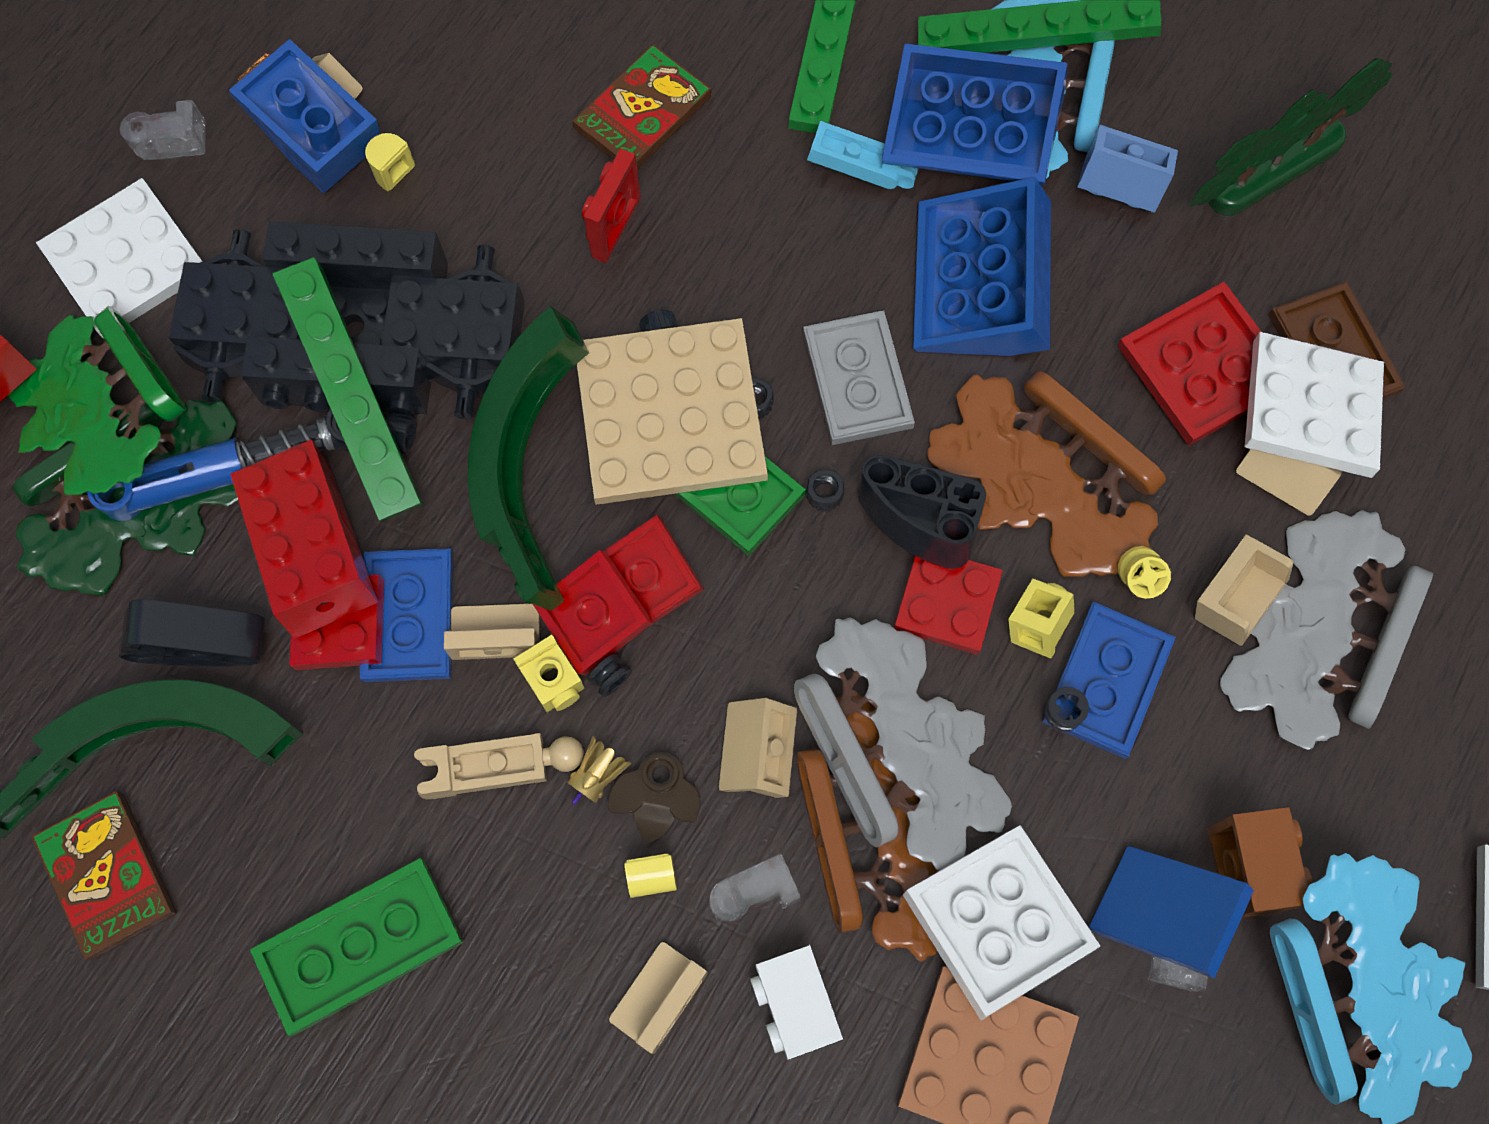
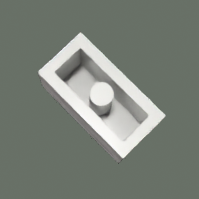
[750,945,843,1060]

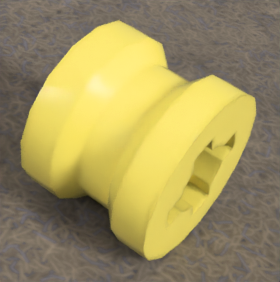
[1118,546,1171,599]

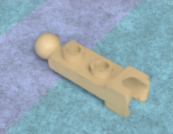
[414,733,584,799]

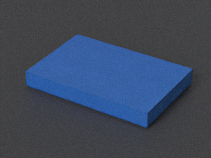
[360,548,453,682]
[1042,601,1176,759]
[1089,846,1254,978]

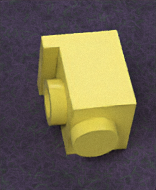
[1008,579,1074,658]
[513,635,585,712]

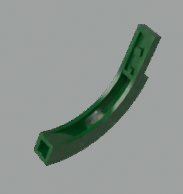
[467,306,589,611]
[0,680,303,839]

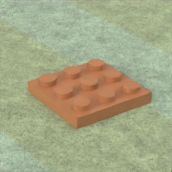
[897,966,1079,1124]

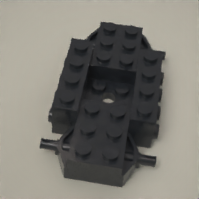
[169,221,525,419]

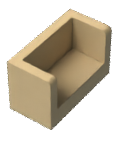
[1195,534,1294,646]

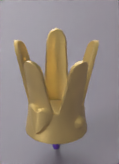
[567,735,632,805]

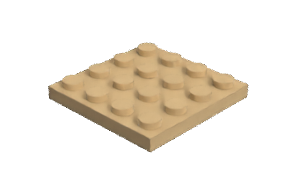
[577,318,768,505]

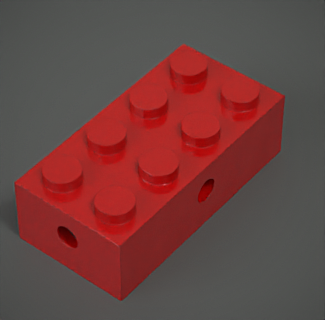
[230,439,378,638]

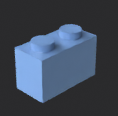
[1077,125,1178,213]

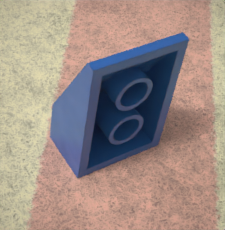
[229,39,380,194]

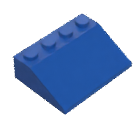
[882,44,1067,185]
[913,177,1051,356]

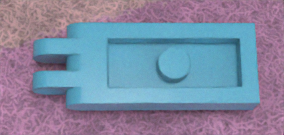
[807,121,919,189]

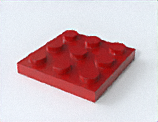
[1117,282,1262,446]

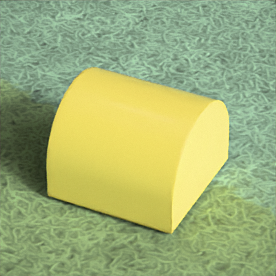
[365,133,415,192]
[624,853,677,898]

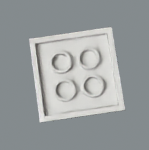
[36,178,202,339]
[1245,332,1384,478]
[903,825,1100,1021]

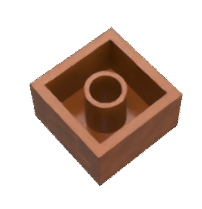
[1207,807,1313,918]

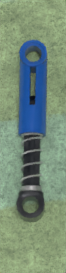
[87,409,349,521]

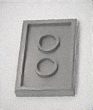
[803,310,915,445]

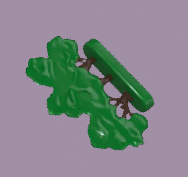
[7,306,187,495]

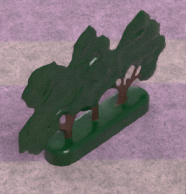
[1189,58,1392,216]
[12,400,238,596]

